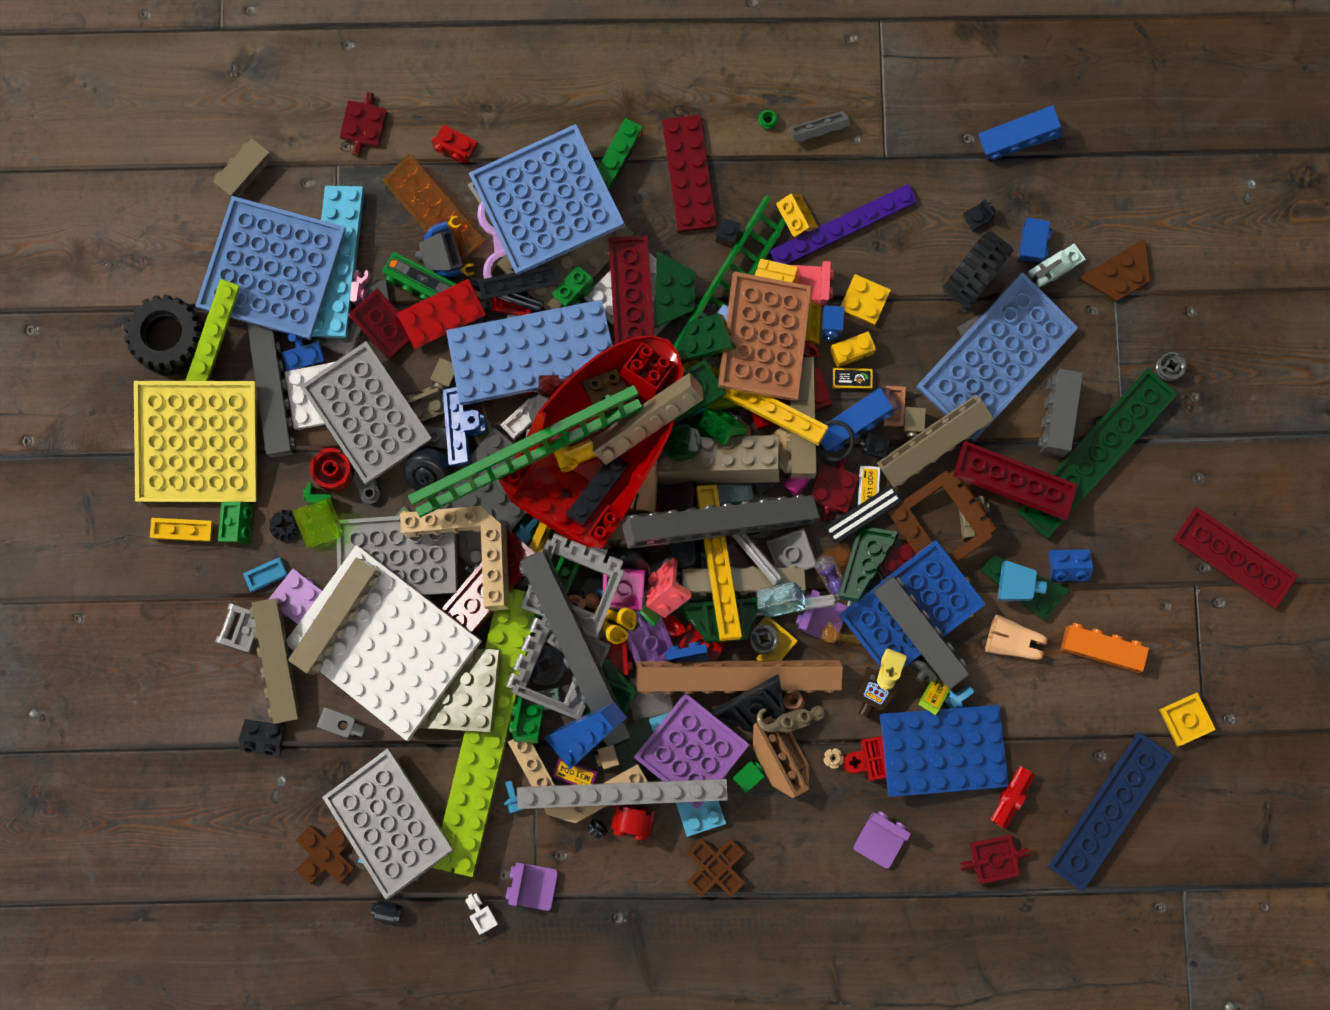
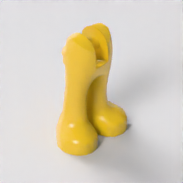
[594,605,637,644]

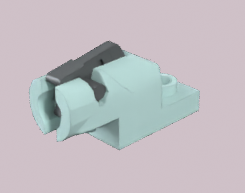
[1028,244,1085,288]

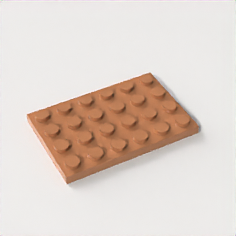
[718,272,811,401]

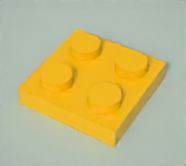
[841,274,891,326]
[1159,692,1216,747]

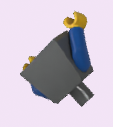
[415,216,475,278]

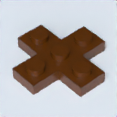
[296,825,355,884]
[687,838,745,897]

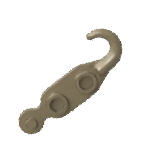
[757,706,825,733]

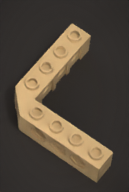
[400,506,510,611]
[508,739,647,823]

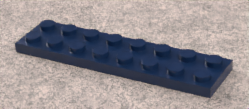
[1047,732,1173,891]

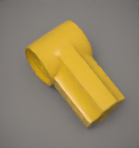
[554,439,597,472]

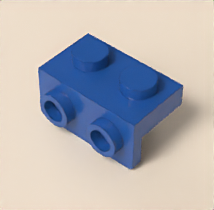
[1048,549,1093,582]
[665,642,708,661]

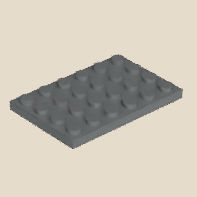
[436,428,527,567]

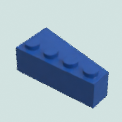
[978,105,1062,160]
[821,388,901,453]
[544,702,627,769]

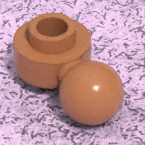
[568,593,600,609]
[783,691,805,712]

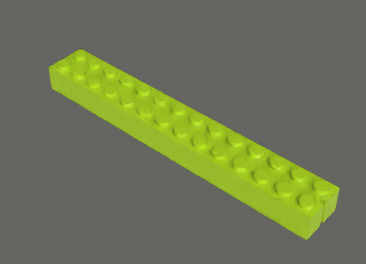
[432,589,536,877]

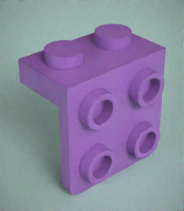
[796,590,847,643]
[853,811,911,868]
[506,862,558,911]

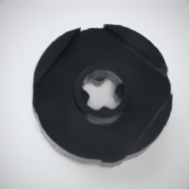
[530,645,566,686]

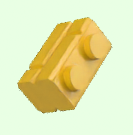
[755,259,801,284]
[830,331,876,368]

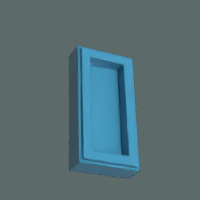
[243,557,288,592]

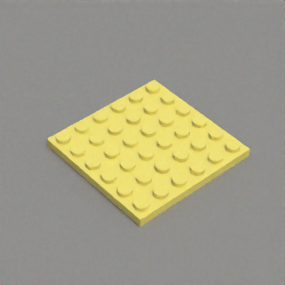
[134,381,257,502]

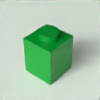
[732,761,765,793]

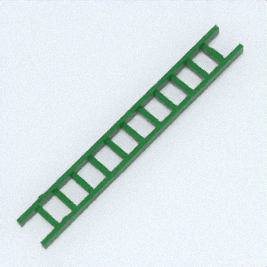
[674,196,786,361]
[408,385,643,518]

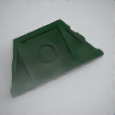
[654,252,696,328]
[676,313,737,364]
[683,597,761,644]
[581,657,636,717]

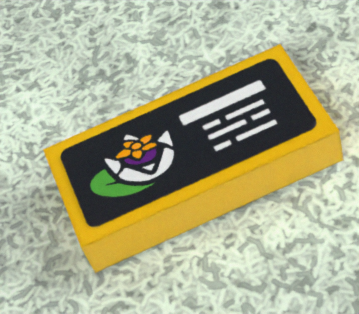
[832,368,873,390]

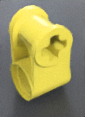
[877,648,906,690]

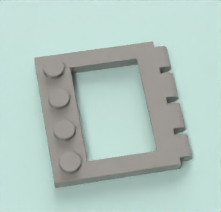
[521,533,625,638]
[506,617,611,720]

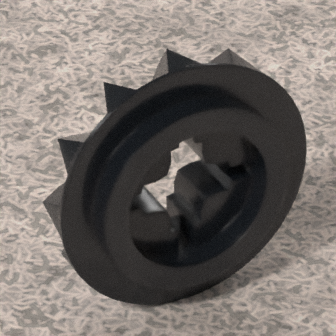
[269,509,302,542]

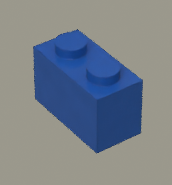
[1018,217,1052,264]
[820,306,844,342]

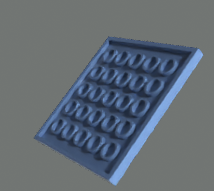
[469,124,625,275]
[195,196,346,340]

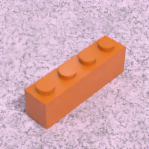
[1060,623,1149,673]

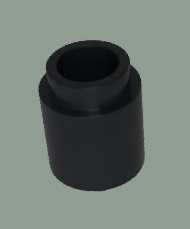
[370,900,402,924]

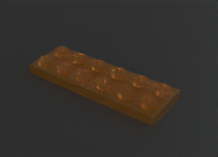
[382,153,486,263]

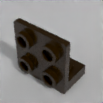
[581,369,635,414]

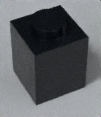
[716,218,741,248]

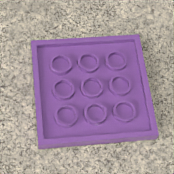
[634,693,749,809]

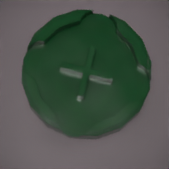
[663,424,702,461]

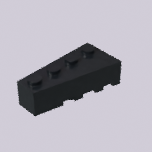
[657,481,701,573]

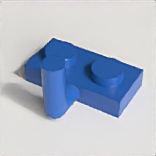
[281,333,326,371]

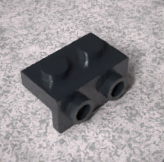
[238,719,285,756]

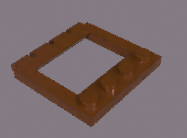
[888,470,998,564]

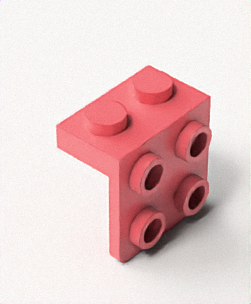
[792,261,834,306]
[646,558,691,618]

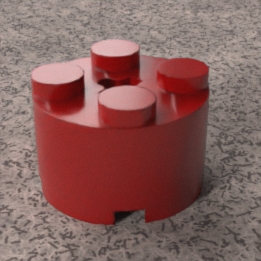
[310,448,354,492]
[611,804,656,840]

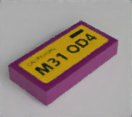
[552,757,598,785]

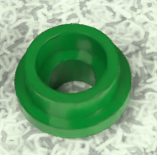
[758,110,778,129]

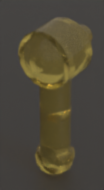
[821,622,861,644]

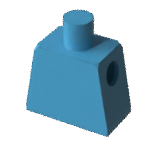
[997,561,1047,601]

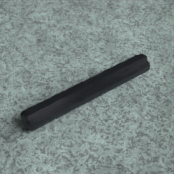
[470,277,544,312]

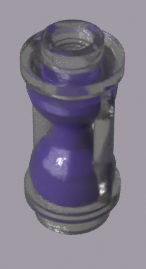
[815,556,844,600]

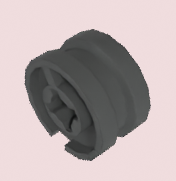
[1155,352,1186,382]
[749,625,778,654]

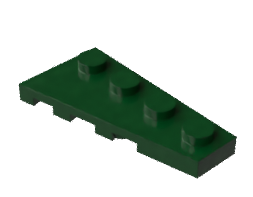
[839,526,899,603]
[980,554,1069,621]

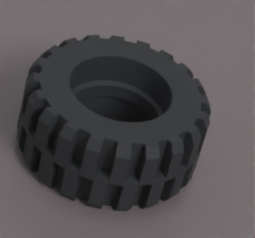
[943,231,1014,308]
[124,295,204,375]

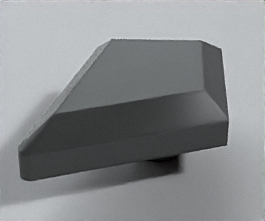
[908,659,937,683]

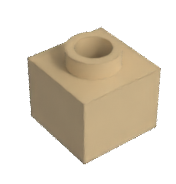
[595,745,619,770]

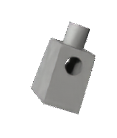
[317,707,365,738]

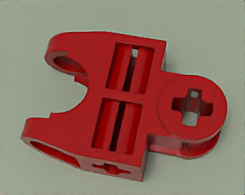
[843,736,886,781]

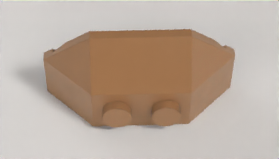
[753,716,809,798]

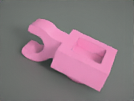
[350,270,371,306]

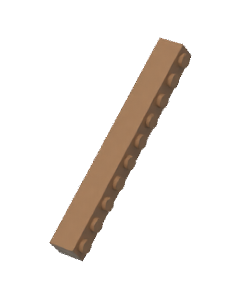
[636,660,843,694]

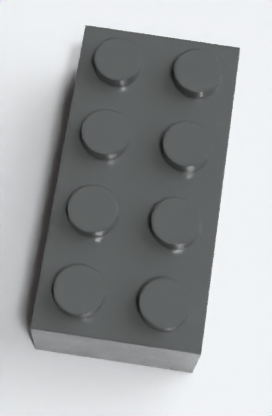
[1038,368,1083,458]

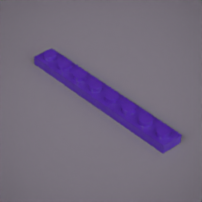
[769,184,917,265]

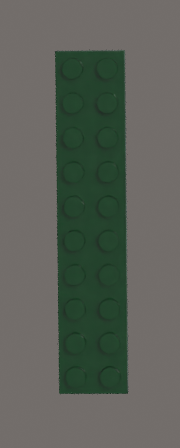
[1016,368,1178,539]

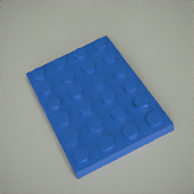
[839,540,986,668]
[880,705,1008,797]

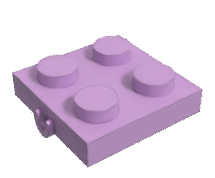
[269,569,322,624]

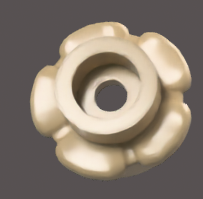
[824,748,844,769]

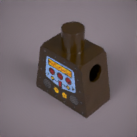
[856,667,902,719]

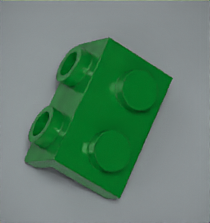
[552,266,595,307]

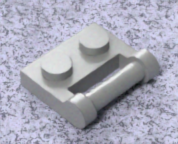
[215,603,256,653]

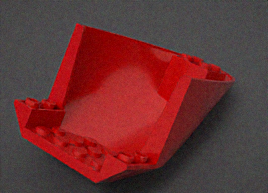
[499,335,683,548]

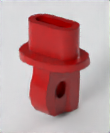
[661,614,687,638]

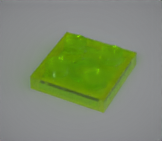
[292,498,344,548]

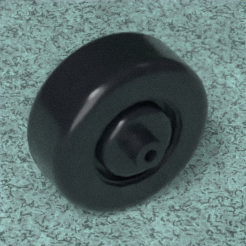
[403,448,453,496]
[601,547,651,586]

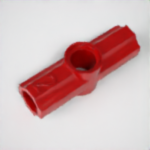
[990,766,1035,829]

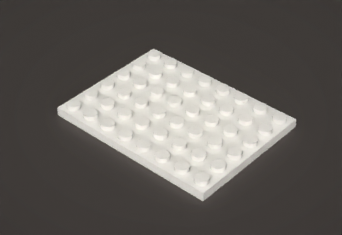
[287,545,482,741]

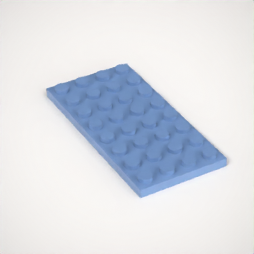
[916,273,1078,442]
[446,300,612,406]

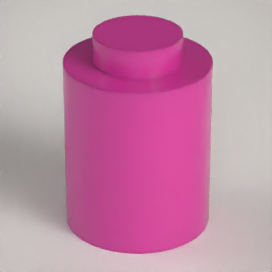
[782,473,810,496]

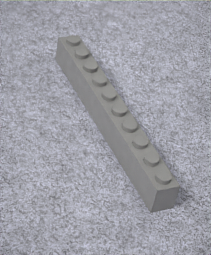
[517,779,727,809]

